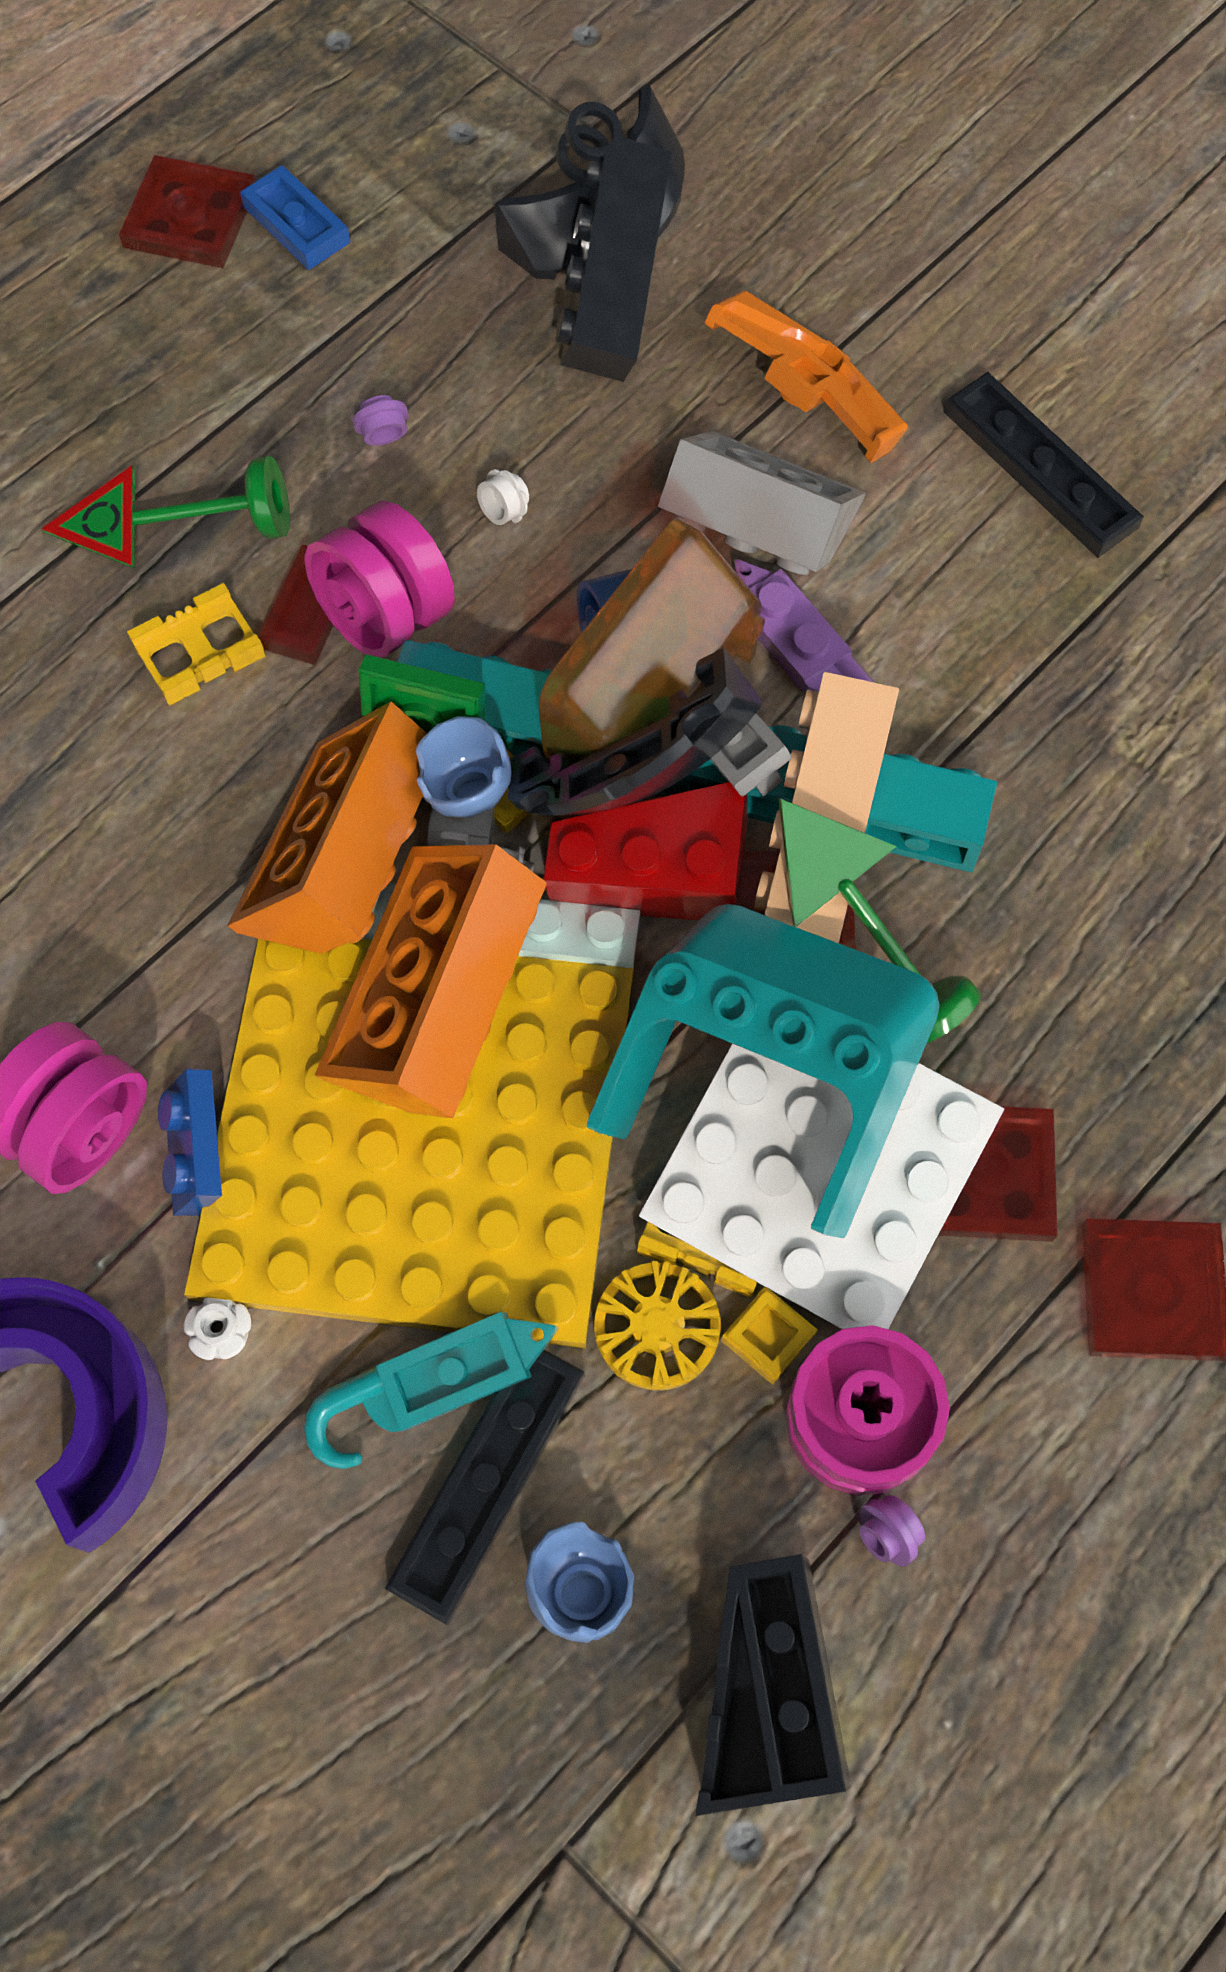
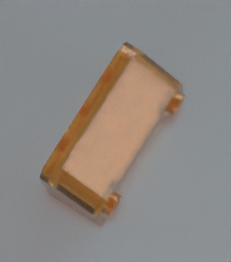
[539,518,765,764]

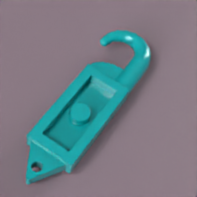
[304,1312,558,1469]

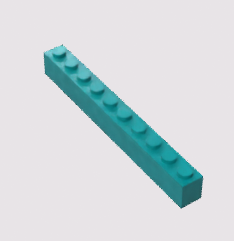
[397,639,998,873]

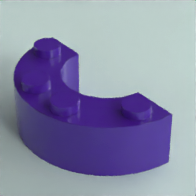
[0,1277,167,1553]

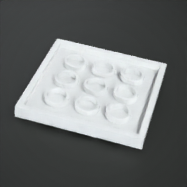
[639,1044,1004,1329]

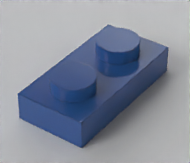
[240,165,351,271]
[158,1069,222,1216]

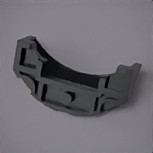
[495,84,685,279]
[508,647,762,816]

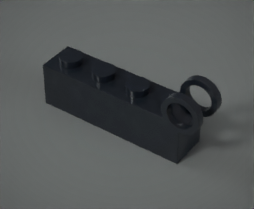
[555,102,672,382]

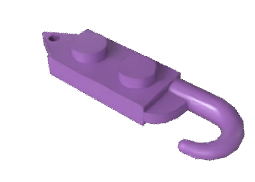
[733,559,874,692]

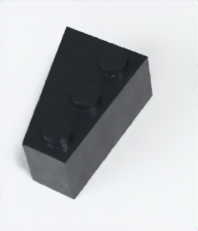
[695,1554,851,1816]

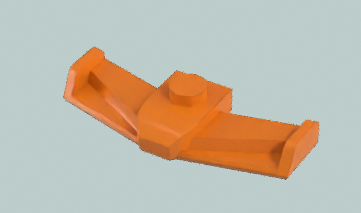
[705,290,908,463]

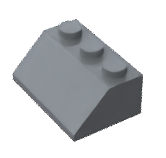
[658,431,866,575]

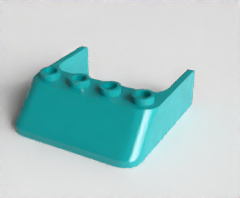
[586,904,940,1239]

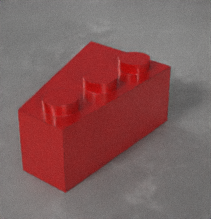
[543,782,748,921]

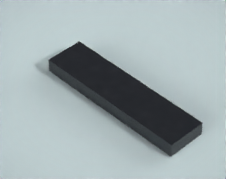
[944,372,1144,558]
[385,1350,585,1626]

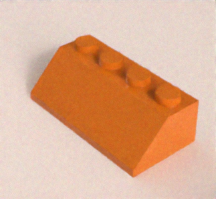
[227,701,427,954]
[315,844,547,1118]

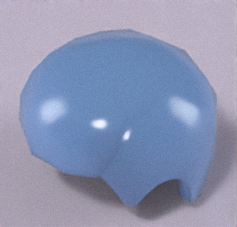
[416,716,511,818]
[524,1521,635,1643]

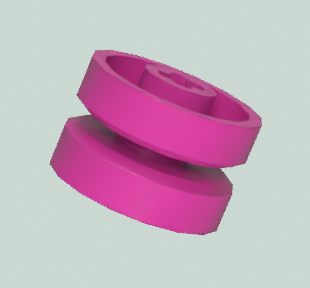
[304,500,455,658]
[0,1022,147,1194]
[785,1325,950,1496]

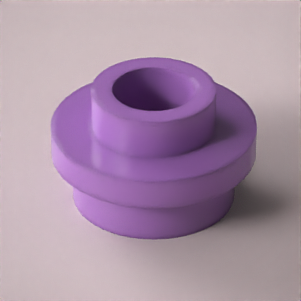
[352,395,409,446]
[859,1495,925,1567]

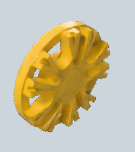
[594,1261,721,1391]

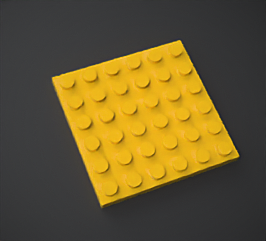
[184,939,634,1349]

